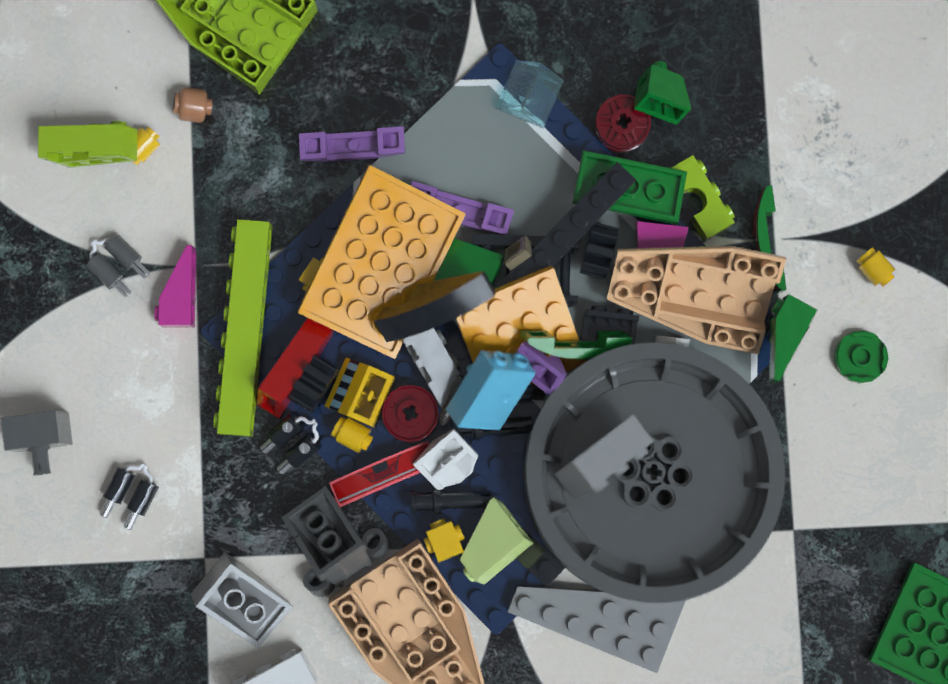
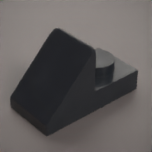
[516,530,565,587]

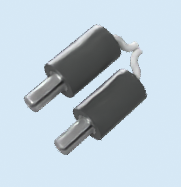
[86,235,150,297]

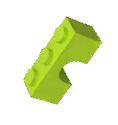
[672,155,735,243]

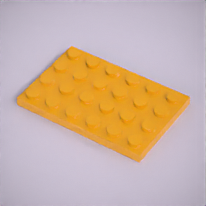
[297,165,466,359]

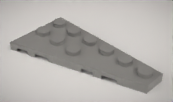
[507,586,686,673]

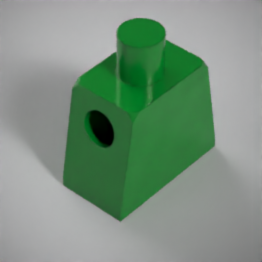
[634,61,691,125]

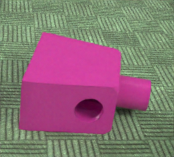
[635,221,688,249]

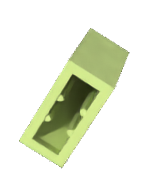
[460,498,533,584]

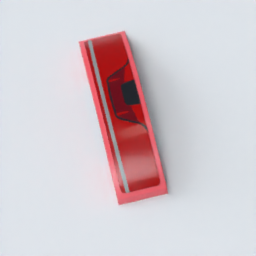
[329,441,430,507]

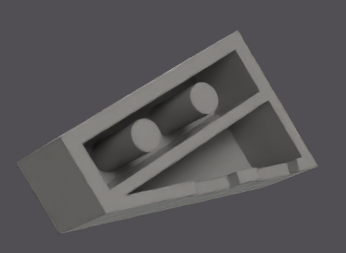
[403,328,466,414]
[555,415,653,501]

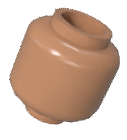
[173,87,212,123]

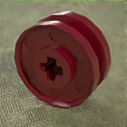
[595,94,651,153]
[382,385,439,443]

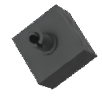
[1,410,73,476]

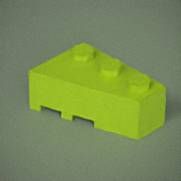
[38,121,137,168]

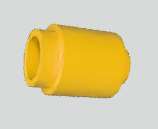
[132,126,161,166]
[856,247,896,287]
[331,417,373,453]

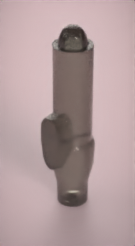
[439,374,465,425]

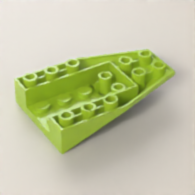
[156,0,318,95]

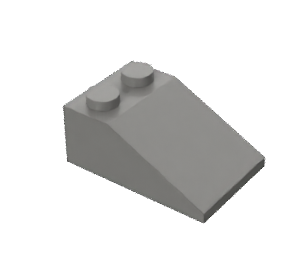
[191,552,293,648]

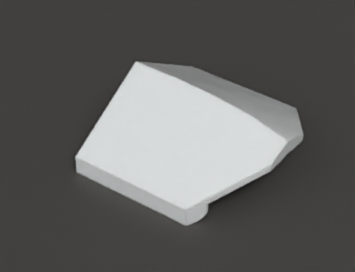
[413,429,478,490]

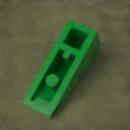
[769,294,817,383]

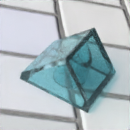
[495,60,564,129]

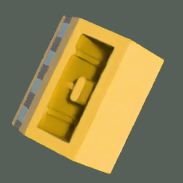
[325,357,395,428]

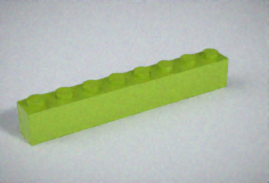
[213,219,273,437]

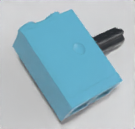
[446,351,545,430]

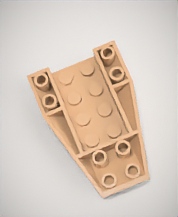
[607,246,786,354]

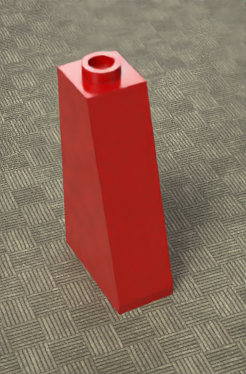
[257,318,334,419]

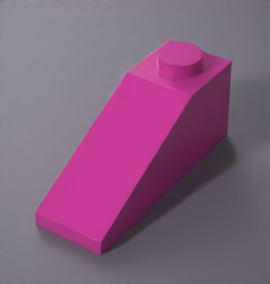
[154,245,196,328]

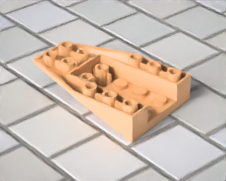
[328,538,484,684]

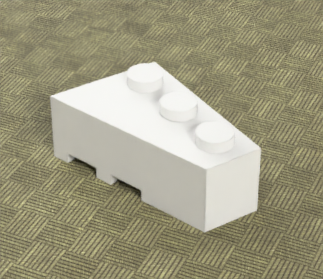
[231,649,318,684]

